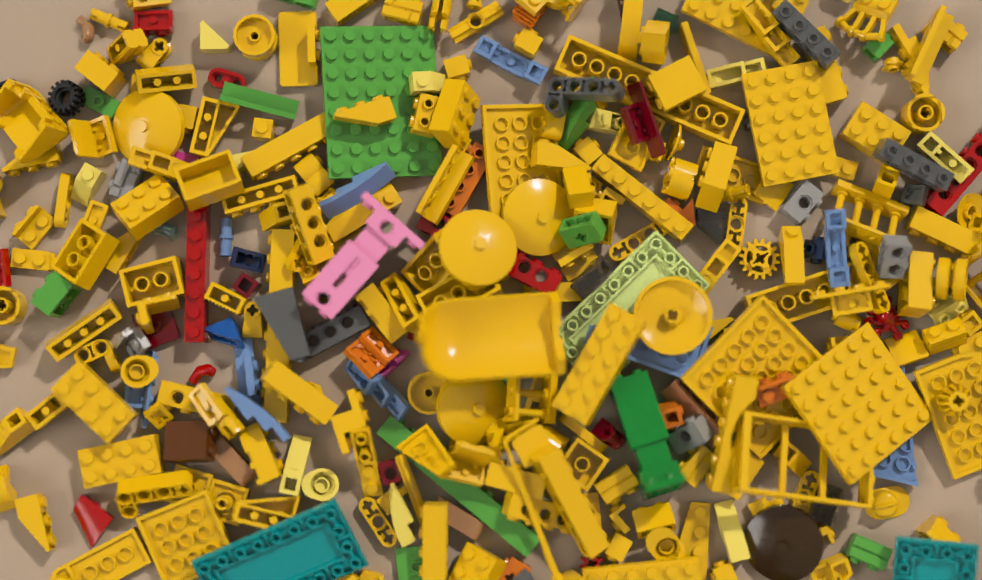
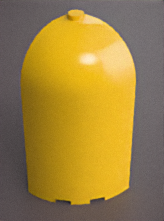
[415,292,566,382]

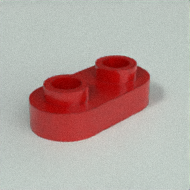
[208,68,246,90]

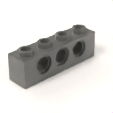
[771,0,841,71]
[871,138,955,192]
[304,304,372,362]

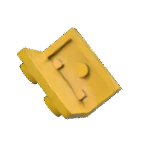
[67,115,118,159]
[135,293,181,335]
[444,442,496,487]

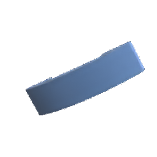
[473,35,549,86]
[824,208,850,288]

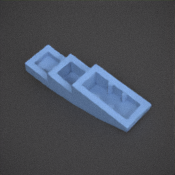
[319,162,396,219]
[344,359,412,421]
[224,387,292,442]

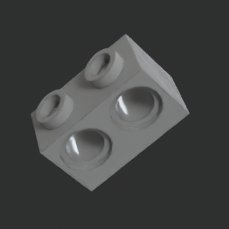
[876,235,912,279]

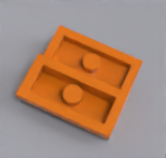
[343,326,399,379]

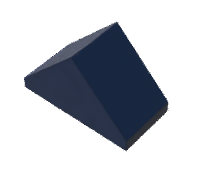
[229,246,267,274]

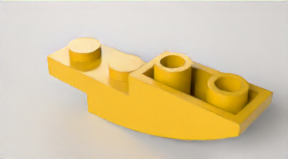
[887,23,929,96]
[127,145,188,183]
[699,238,742,295]
[350,426,383,497]

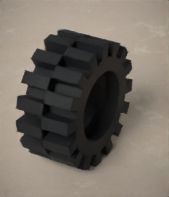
[47,80,86,117]

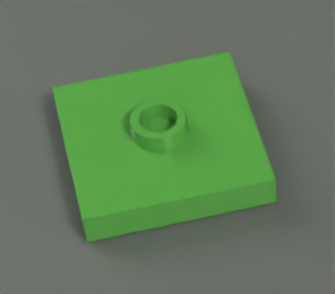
[395,545,423,580]

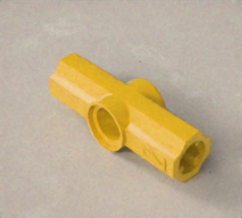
[448,1,504,45]

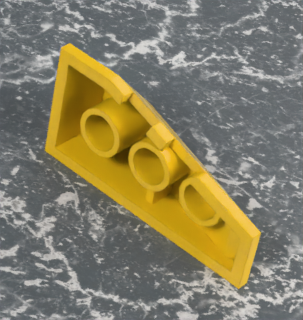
[326,182,402,243]

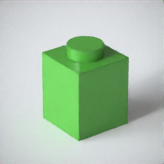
[861,30,894,63]

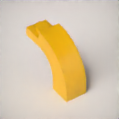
[486,416,541,462]

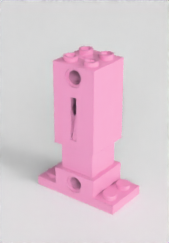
[302,191,425,320]

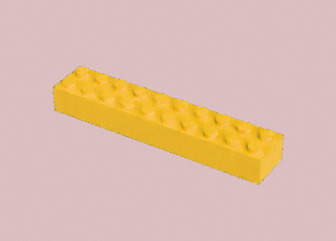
[553,34,745,145]

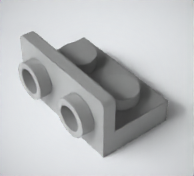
[114,326,151,356]

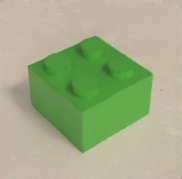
[30,271,83,318]

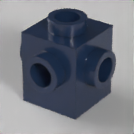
[803,236,826,264]

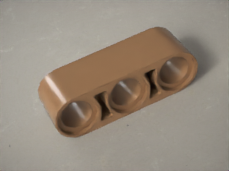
[215,433,257,487]
[436,496,486,541]

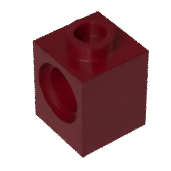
[378,458,403,488]

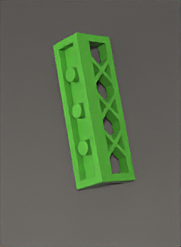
[219,82,300,120]

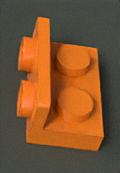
[756,371,795,408]

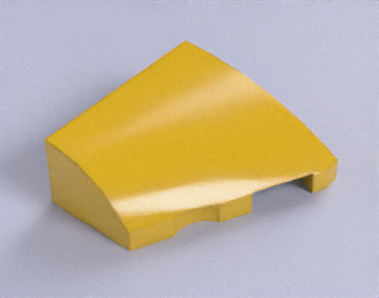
[809,552,853,580]

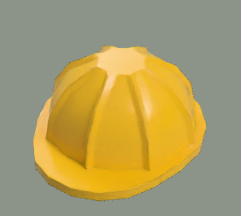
[120,355,159,388]

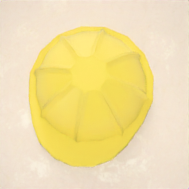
[301,468,339,501]

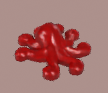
[864,296,910,341]

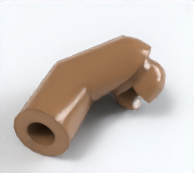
[76,15,95,43]

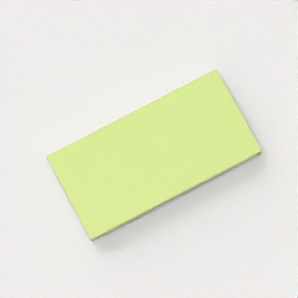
[557,230,710,372]

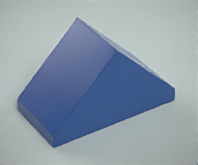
[205,316,245,350]

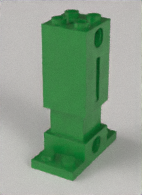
[609,369,686,501]

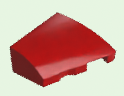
[73,494,114,547]

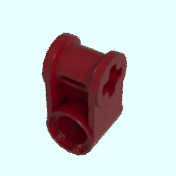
[590,417,625,450]

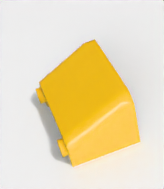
[0,78,70,164]

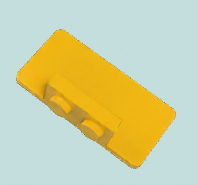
[278,11,321,87]

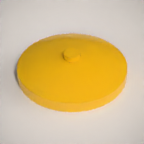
[113,90,185,159]
[501,179,575,256]
[438,210,517,287]
[633,276,713,355]
[436,379,507,445]

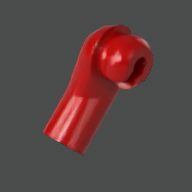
[188,364,216,385]

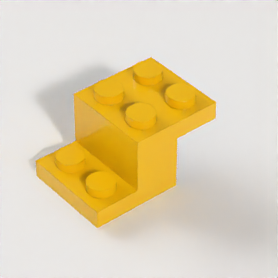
[330,388,371,455]

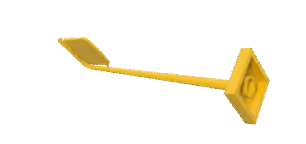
[504,418,584,580]

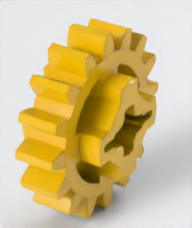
[737,238,780,280]

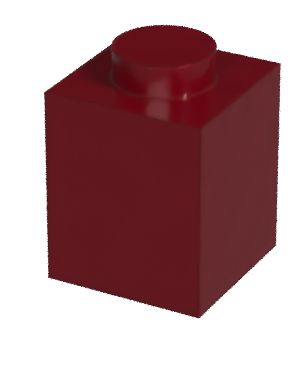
[232,272,262,300]

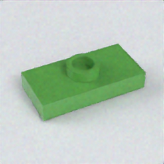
[82,85,121,120]

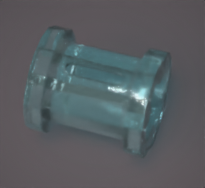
[154,223,180,242]

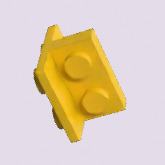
[551,243,600,281]

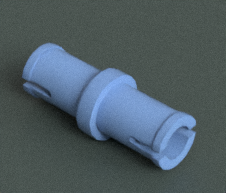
[218,218,234,257]

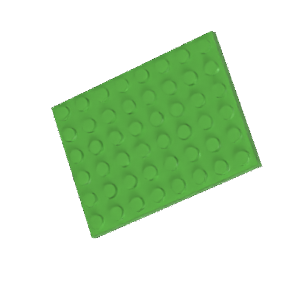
[319,26,442,180]

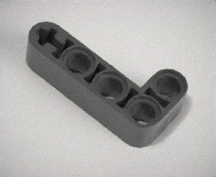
[544,77,625,118]

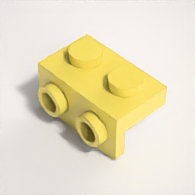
[926,289,968,325]

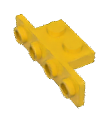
[810,280,891,317]

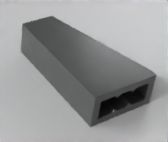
[254,287,312,363]

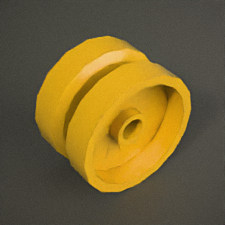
[233,14,279,62]
[935,257,968,302]
[407,371,446,415]

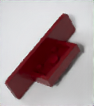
[619,81,666,158]

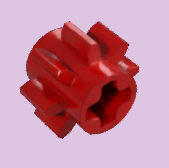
[579,556,603,568]

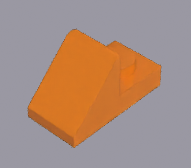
[664,197,695,227]

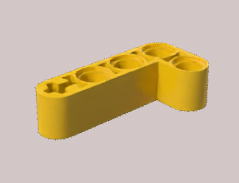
[116,470,193,519]

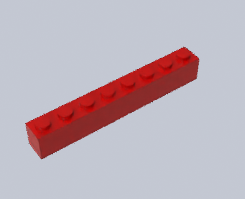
[184,204,211,343]

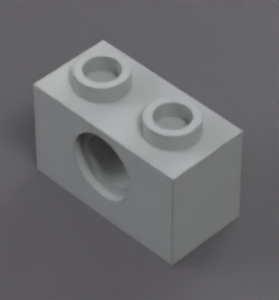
[779,179,824,225]
[668,414,715,455]

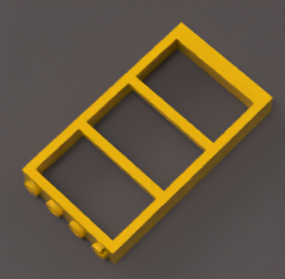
[732,411,875,509]

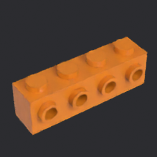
[445,141,486,216]

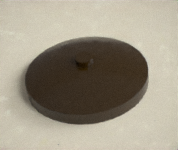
[744,504,824,580]

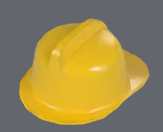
[865,486,910,520]
[646,527,685,560]

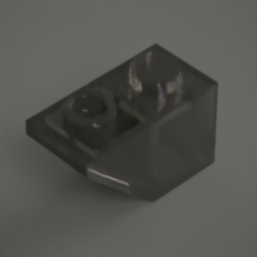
[695,204,726,244]
[570,256,615,300]

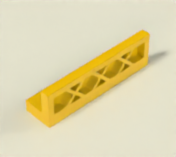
[904,5,954,86]
[415,144,475,225]

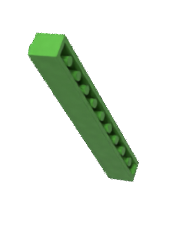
[376,415,539,558]

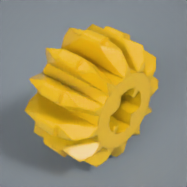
[938,384,973,417]

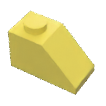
[409,71,447,96]
[71,162,107,207]

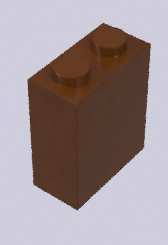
[163,420,218,463]

